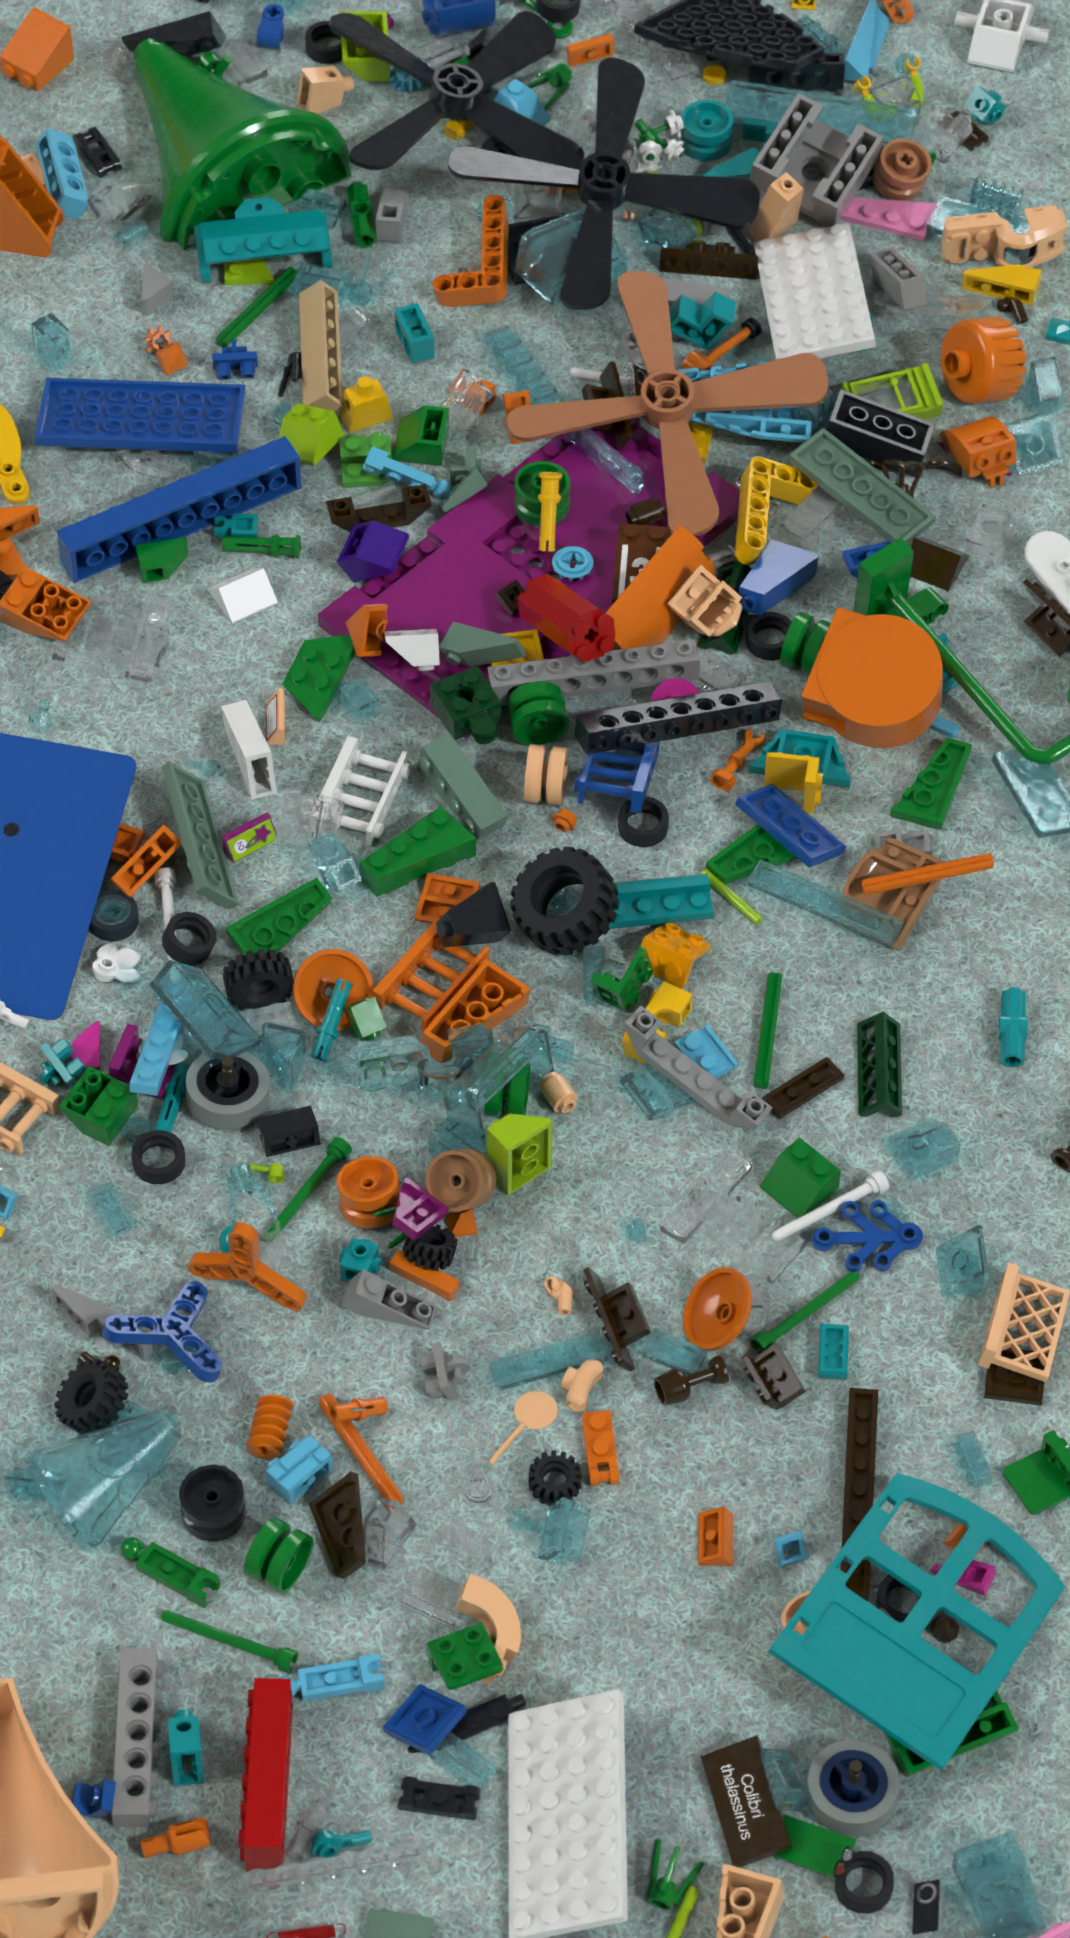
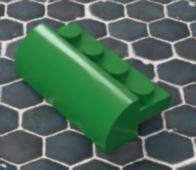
[884,1690,1019,1777]

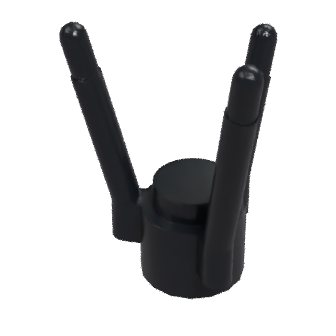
[278,352,302,397]

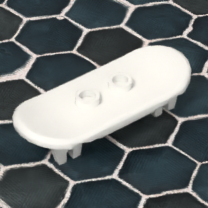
[1024,531,1070,615]

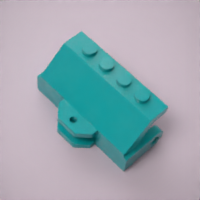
[194,197,333,283]

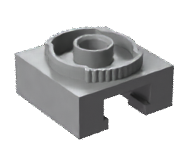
[750,93,884,227]

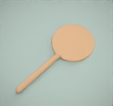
[488,1391,558,1464]

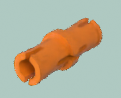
[328,1396,388,1423]

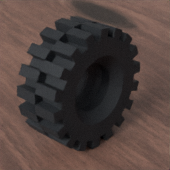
[223,949,294,1012]
[54,1358,129,1437]

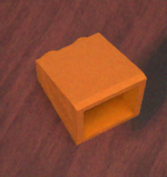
[0,7,74,92]

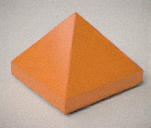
[445,1209,478,1237]

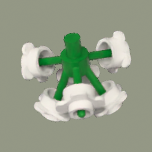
[624,110,684,173]

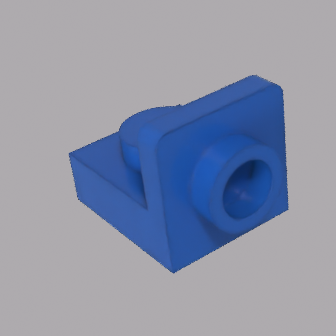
[72,1779,116,1819]

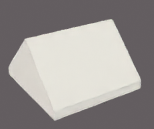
[207,568,278,624]

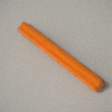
[861,853,994,895]
[319,1393,404,1509]

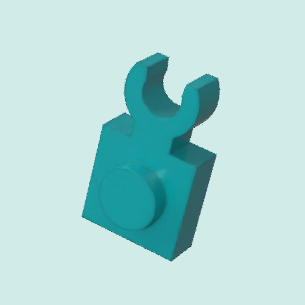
[213,514,259,537]

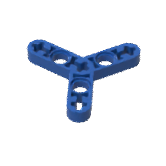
[102,1281,222,1383]

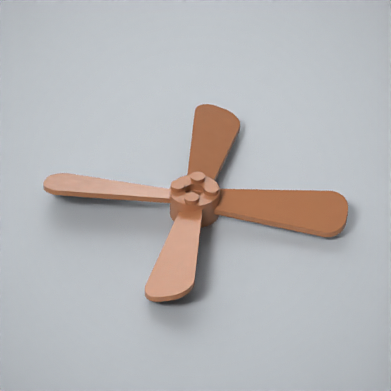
[507,271,828,537]

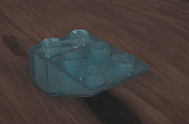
[952,1831,1046,1938]

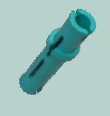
[310,979,353,1062]
[155,1062,190,1133]

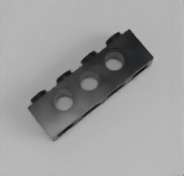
[747,53,845,92]

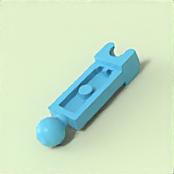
[362,447,453,500]
[280,1654,385,1702]

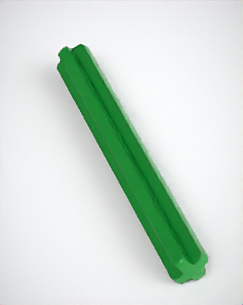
[215,267,299,347]
[753,972,782,1089]

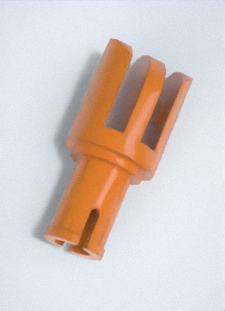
[140,1817,210,1859]

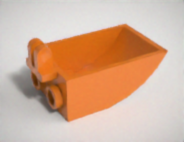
[939,416,1016,488]

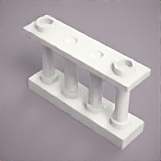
[311,736,411,847]

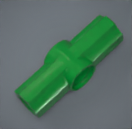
[346,181,376,248]

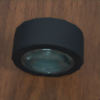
[89,890,139,942]

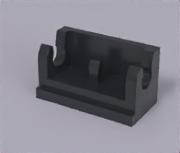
[257,1105,320,1157]

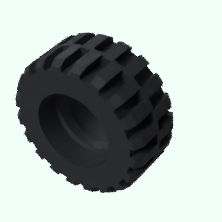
[510,846,619,955]

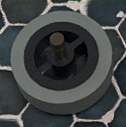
[186,1047,270,1129]

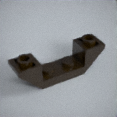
[326,484,432,532]

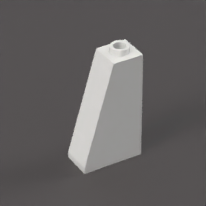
[221,700,277,799]

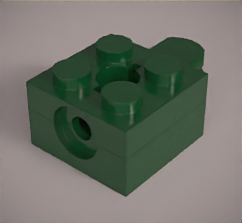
[430,666,501,745]

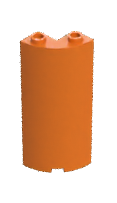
[606,525,715,651]

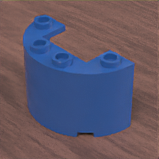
[421,0,496,37]

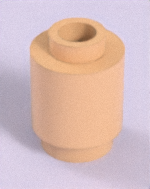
[540,1072,578,1113]

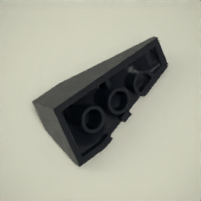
[121,11,226,53]

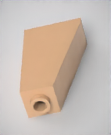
[747,172,804,242]

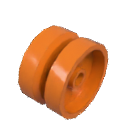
[336,1156,400,1228]

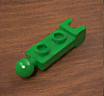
[120,1537,221,1608]

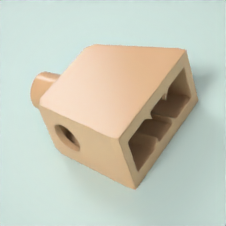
[297,66,354,114]

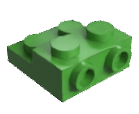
[339,432,393,488]

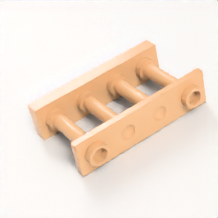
[0,1062,60,1156]

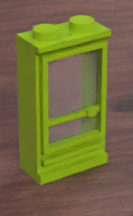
[838,363,944,420]

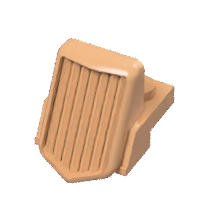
[666,565,742,637]

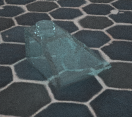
[882,1118,961,1182]

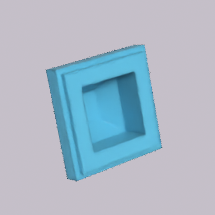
[0,1185,18,1220]
[773,1530,808,1567]

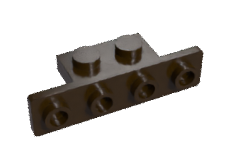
[659,240,758,280]
[582,361,633,451]
[1023,579,1070,657]
[583,1267,651,1371]

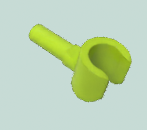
[247,1162,285,1184]

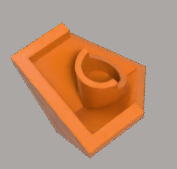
[346,604,389,657]

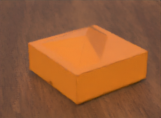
[155,342,189,376]

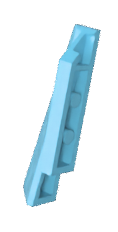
[844,0,889,83]

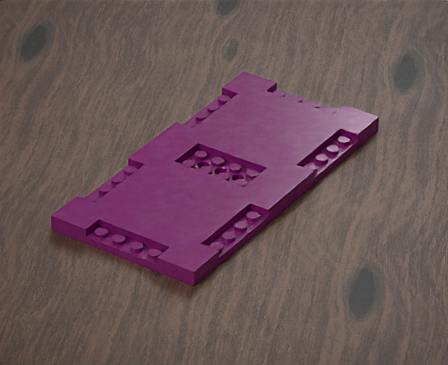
[318,417,740,739]

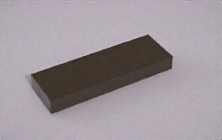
[762,1057,845,1119]

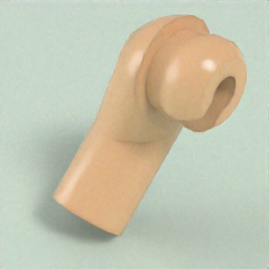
[544,1276,573,1315]

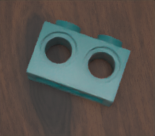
[395,303,435,364]

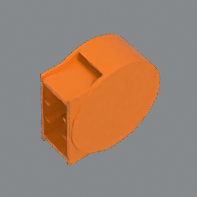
[801,607,943,748]

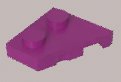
[392,1177,449,1240]

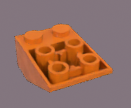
[0,566,92,642]

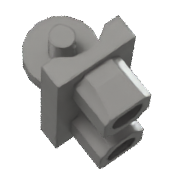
[420,1342,470,1400]

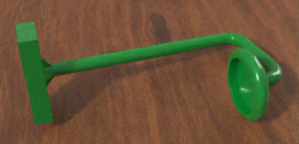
[853,537,1070,764]

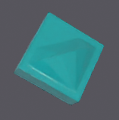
[1045,317,1070,345]

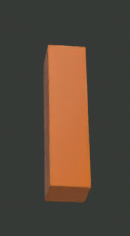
[389,1249,460,1301]

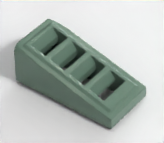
[439,466,487,513]

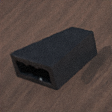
[436,882,511,948]

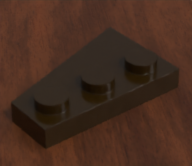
[308,1471,366,1579]

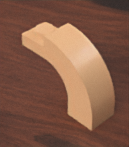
[454,1573,521,1684]

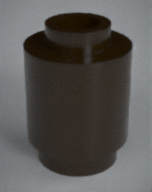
[625,497,665,526]

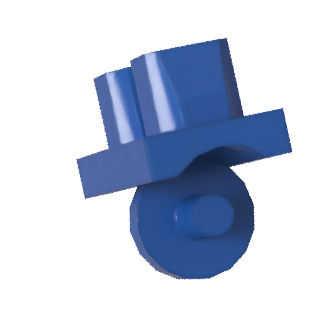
[212,339,258,380]

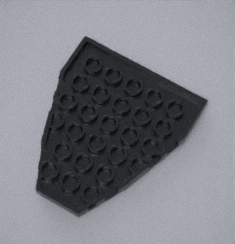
[634,0,824,72]

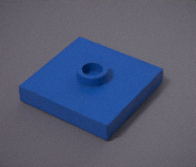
[382,1684,467,1755]

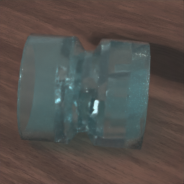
[791,387,837,430]

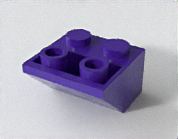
[337,521,410,583]

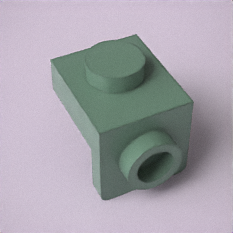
[450,448,481,486]

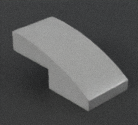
[874,829,933,856]

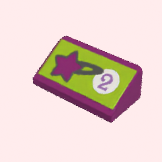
[222,812,278,863]

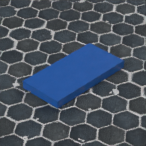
[735,784,846,868]

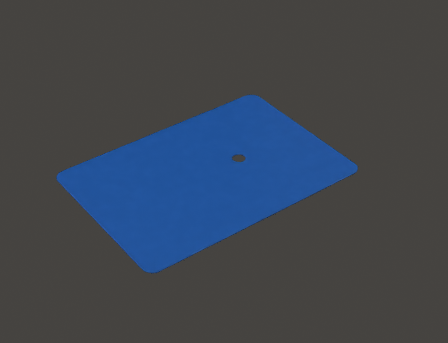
[0,733,137,1020]

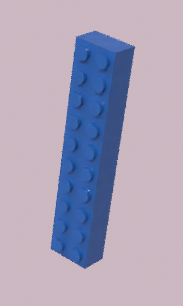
[57,436,301,583]

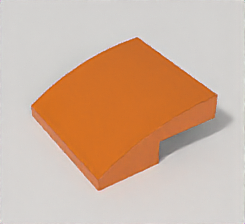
[415,873,480,924]

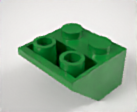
[392,405,450,465]
[59,1066,138,1146]

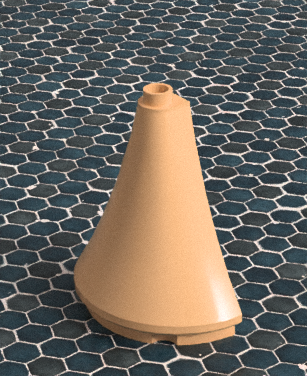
[0,1678,119,1938]

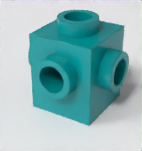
[963,86,1007,125]
[339,1237,382,1282]

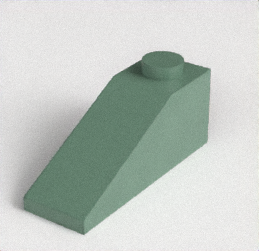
[439,622,526,667]

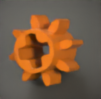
[142,325,174,356]

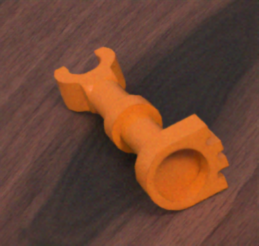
[710,728,765,792]

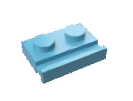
[674,1024,738,1078]

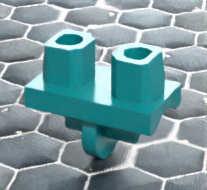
[40,1038,87,1087]

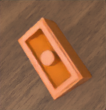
[698,1506,733,1566]

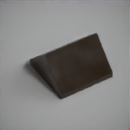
[910,537,970,592]

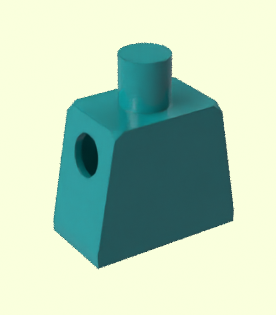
[168,1709,204,1787]

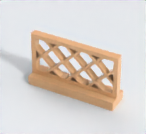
[978,1262,1070,1382]

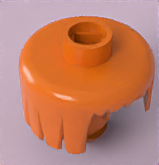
[940,317,1026,404]

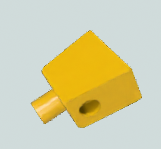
[340,376,393,433]

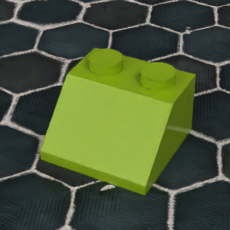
[279,403,344,466]

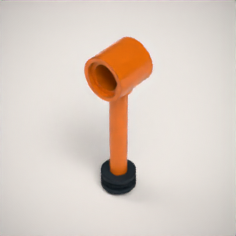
[681,317,762,371]

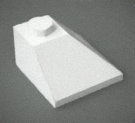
[384,629,440,671]

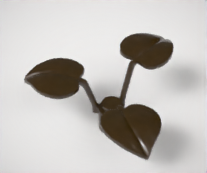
[865,459,963,498]

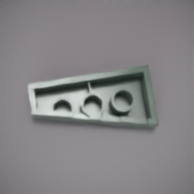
[416,732,508,840]

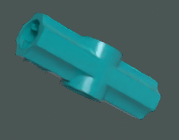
[998,987,1028,1068]

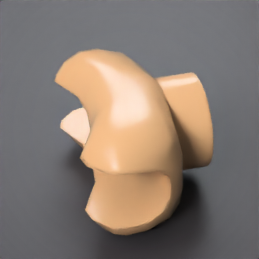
[561,1359,603,1412]

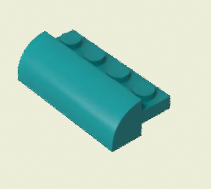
[608,873,714,929]

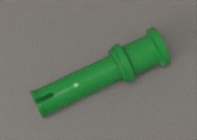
[222,534,301,558]

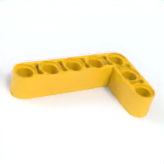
[735,456,818,565]

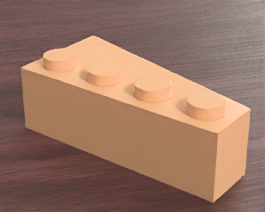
[716,1863,785,1938]

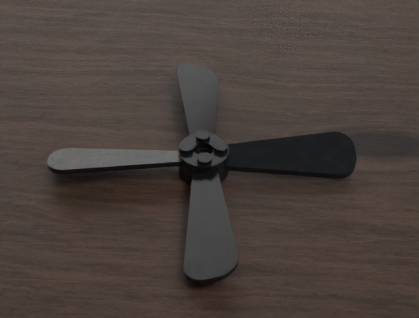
[329,11,584,170]
[448,57,760,310]

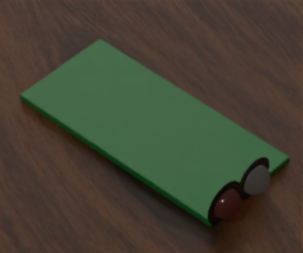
[772,1814,857,1878]

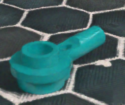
[311,1830,372,1859]

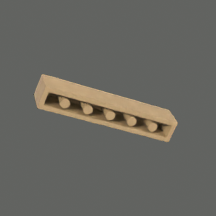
[299,280,343,411]

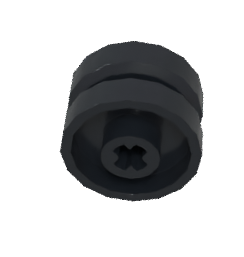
[179,1464,246,1542]

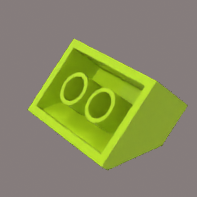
[339,11,390,82]
[487,1114,553,1196]

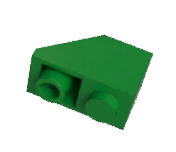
[136,537,188,583]

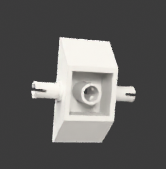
[954,0,1050,73]

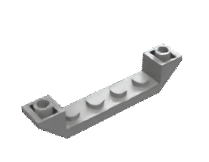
[624,1005,773,1128]

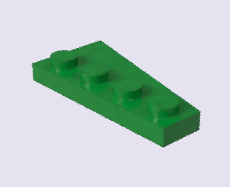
[226,878,332,956]

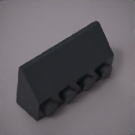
[826,389,935,477]

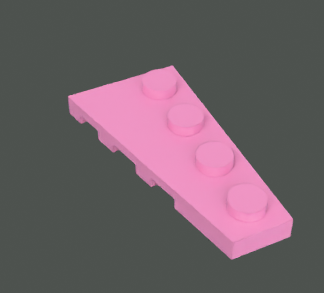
[840,197,939,241]

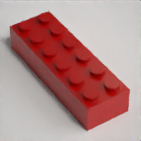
[238,1678,293,1873]

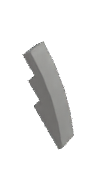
[52,1285,153,1361]

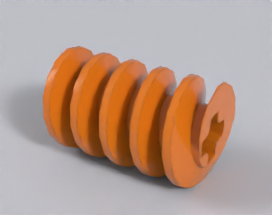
[246,1394,294,1460]

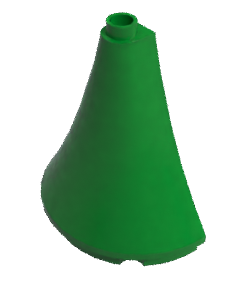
[134,39,352,250]

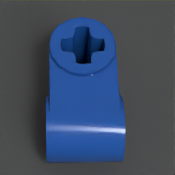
[257,4,284,49]

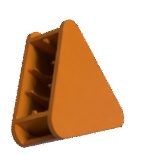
[0,135,64,258]

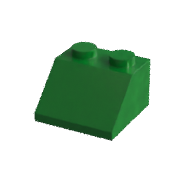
[760,1137,841,1218]

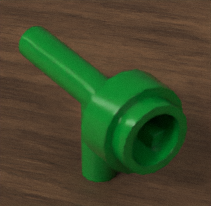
[198,51,232,80]

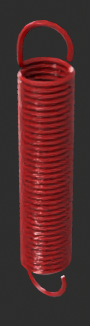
[266,1923,347,1938]

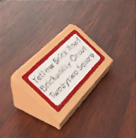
[266,688,285,745]

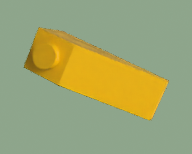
[961,264,1042,306]

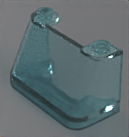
[515,207,628,305]

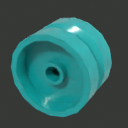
[680,100,733,161]

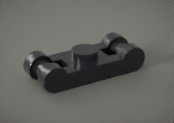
[73,126,122,178]
[397,1777,481,1821]

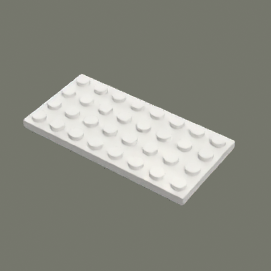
[754,223,876,360]
[508,1689,628,1938]

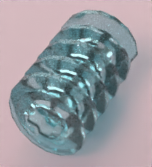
[969,176,1024,217]

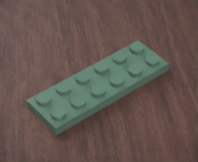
[788,428,936,544]
[162,761,239,909]

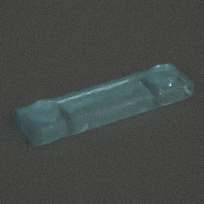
[568,428,644,495]
[489,1331,608,1391]

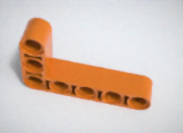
[432,195,509,307]

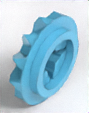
[389,67,425,92]
[552,546,593,581]

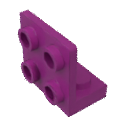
[108,1023,175,1099]

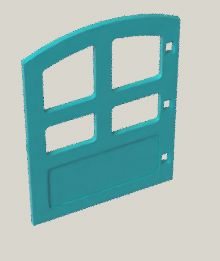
[768,1473,1065,1771]

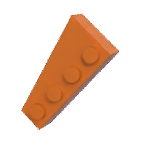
[419,959,531,1064]

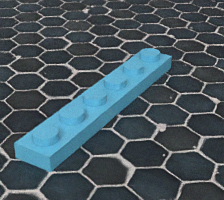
[130,983,194,1096]

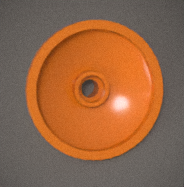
[293,949,374,1031]
[683,1267,752,1351]

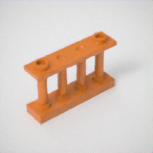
[372,918,491,1033]

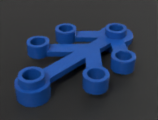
[812,1200,923,1272]

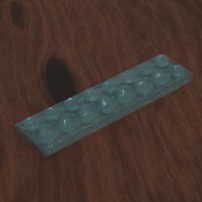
[725,80,918,150]

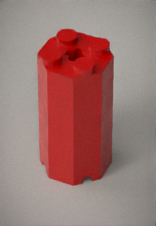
[517,574,616,662]

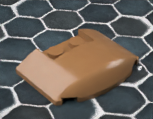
[840,837,945,951]

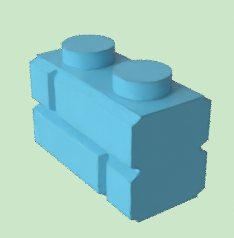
[265,1435,333,1505]

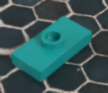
[818,1324,849,1380]

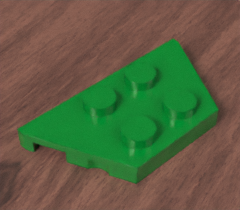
[282,634,356,722]

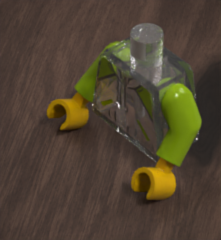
[853,57,924,129]

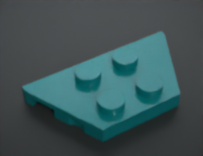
[749,729,851,788]

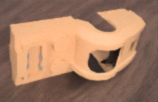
[941,205,1068,267]

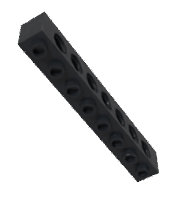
[574,681,782,754]

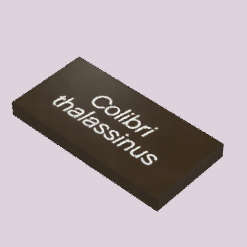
[700,1735,793,1868]

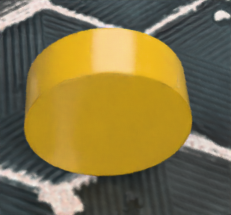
[703,64,726,86]

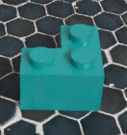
[669,291,736,349]

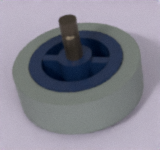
[806,1740,900,1836]

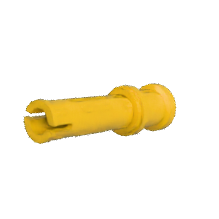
[538,472,562,552]

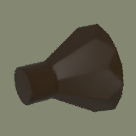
[931,1615,960,1643]

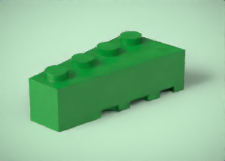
[359,806,476,897]

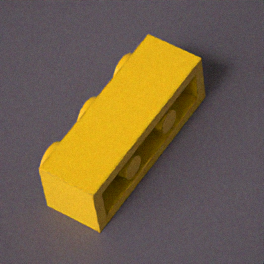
[444,119,474,141]

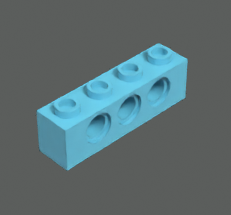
[35,128,90,218]

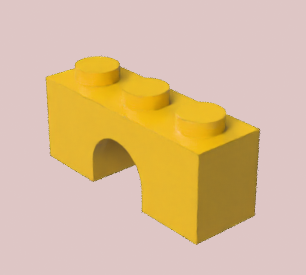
[622,981,693,1067]

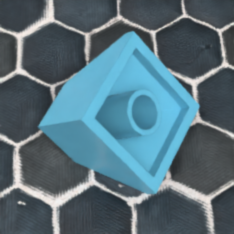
[494,79,550,126]

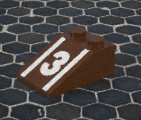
[612,523,670,602]

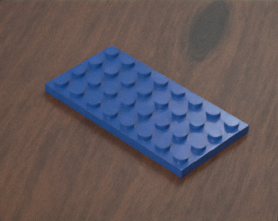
[35,378,246,453]

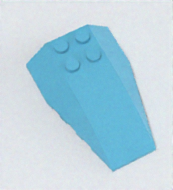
[677,361,813,443]

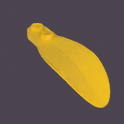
[0,404,30,505]

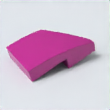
[72,1021,101,1069]
[931,1560,996,1596]

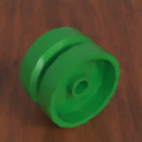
[514,461,570,527]
[780,612,831,675]
[507,681,569,746]
[484,1055,531,1118]
[243,1517,314,1595]

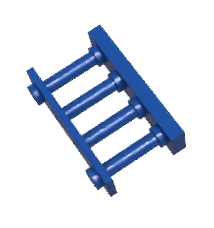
[574,742,660,814]

